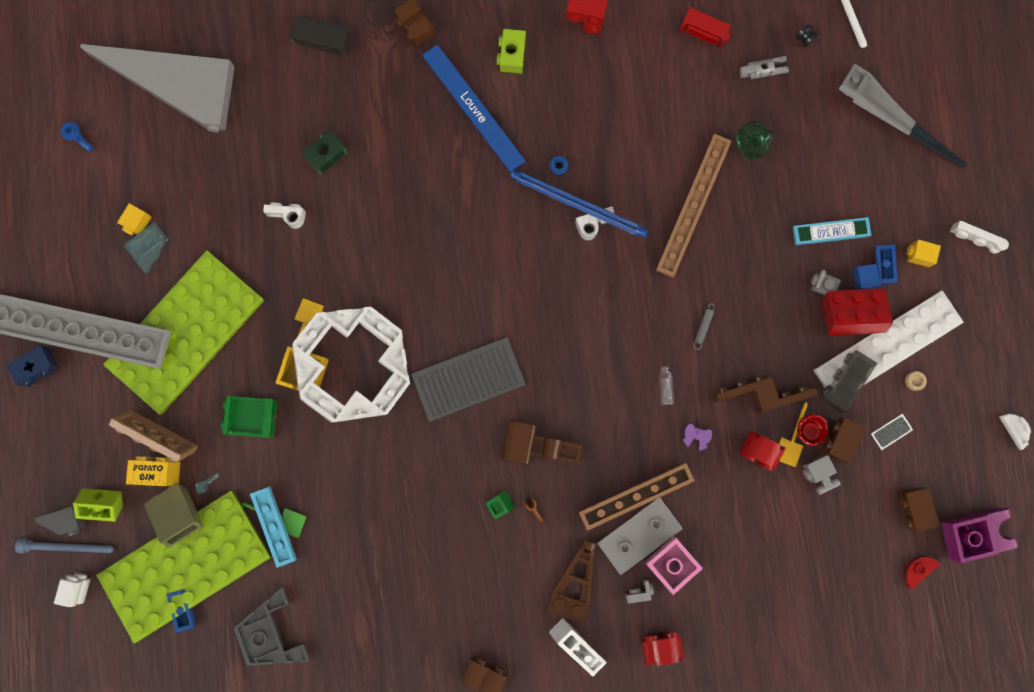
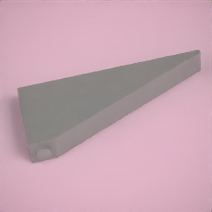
[80,44,235,132]

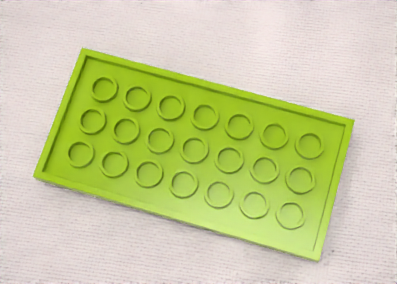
[103,251,265,415]
[96,491,272,643]

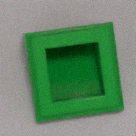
[485,491,515,520]

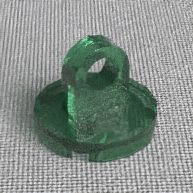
[736,121,774,160]

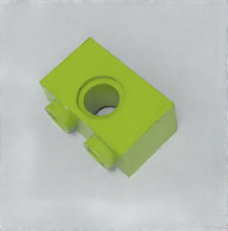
[497,29,526,74]

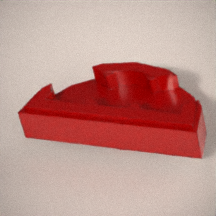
[905,557,941,589]

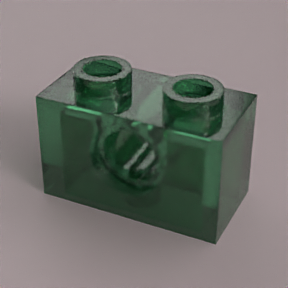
[302,130,348,176]

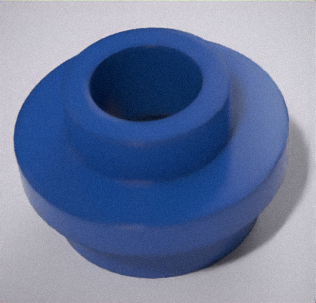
[550,156,568,175]

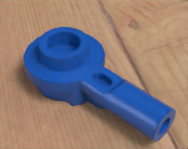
[61,122,94,152]

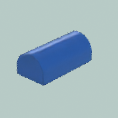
[874,244,898,285]
[167,589,197,633]

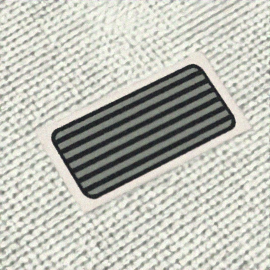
[871,414,913,450]

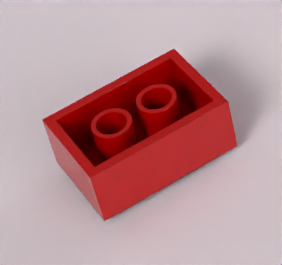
[822,288,893,336]

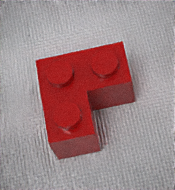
[566,0,608,34]

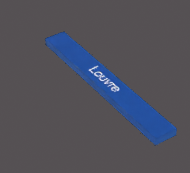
[422,45,526,173]

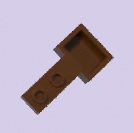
[501,420,582,464]

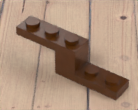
[713,375,818,413]

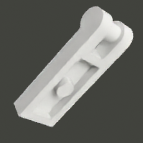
[950,221,1009,254]

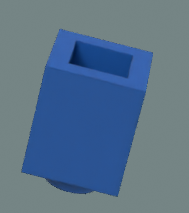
[851,264,881,290]

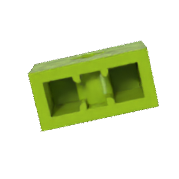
[73,488,123,522]

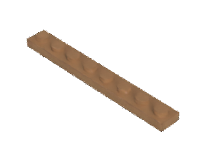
[656,134,732,278]

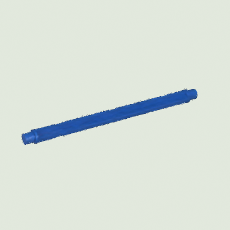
[510,170,648,238]

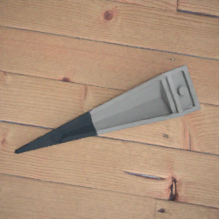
[839,64,967,168]

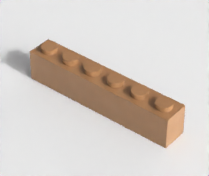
[578,463,695,531]

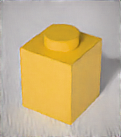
[117,203,152,236]
[907,240,941,267]

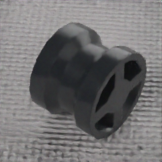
[795,24,819,48]

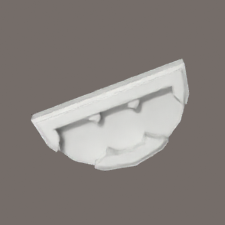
[999,414,1031,450]

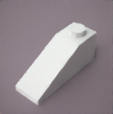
[549,618,607,676]

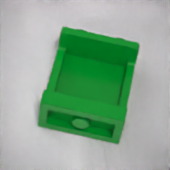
[221,395,278,438]

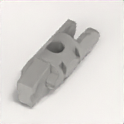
[739,56,789,79]

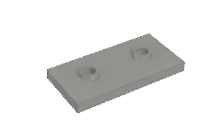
[597,497,683,575]

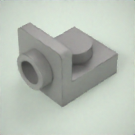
[811,270,841,296]
[625,579,654,604]

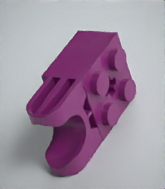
[941,507,1018,563]

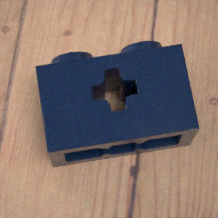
[6,346,59,387]

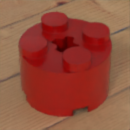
[740,430,786,471]
[641,632,685,667]

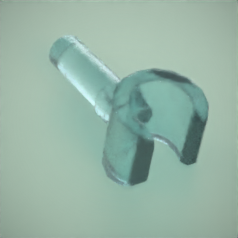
[195,472,220,494]

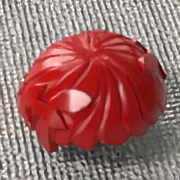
[797,414,828,446]

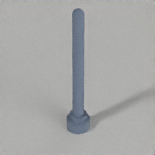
[15,537,114,554]

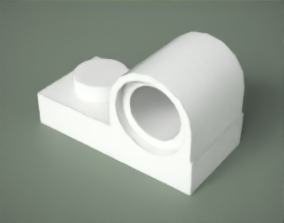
[575,207,615,240]

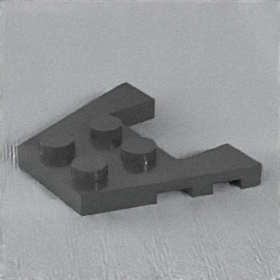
[233,587,311,666]

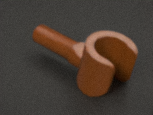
[522,496,544,522]

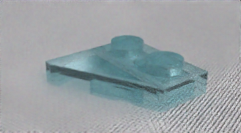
[124,222,168,275]

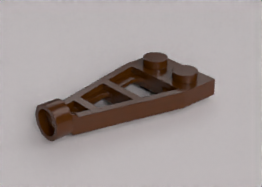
[546,539,597,624]

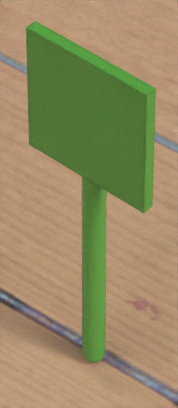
[242,502,307,538]

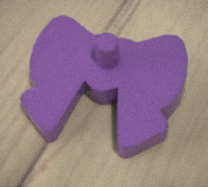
[683,423,712,451]

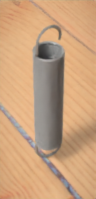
[694,303,714,350]

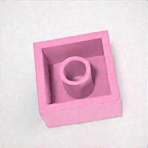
[644,537,703,595]

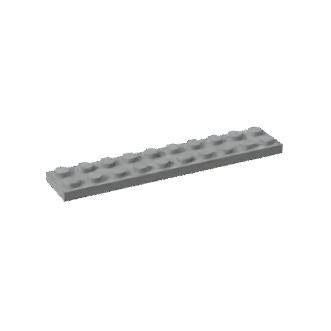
[0,294,171,369]

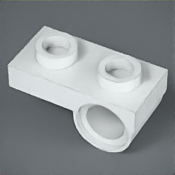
[263,202,306,229]

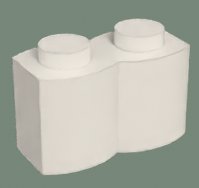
[54,573,91,607]

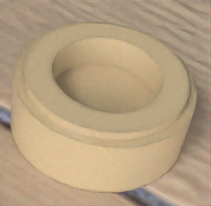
[905,371,927,391]

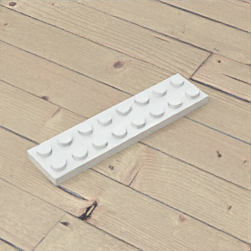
[814,290,964,402]

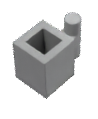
[802,455,841,495]

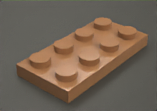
[109,410,198,462]

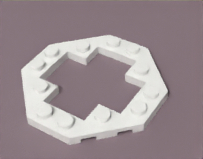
[292,307,410,423]

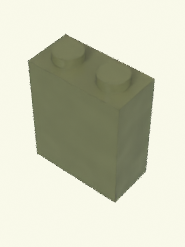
[144,483,204,548]

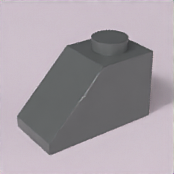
[34,506,86,537]

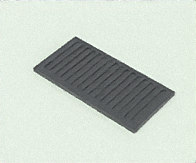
[411,337,526,422]

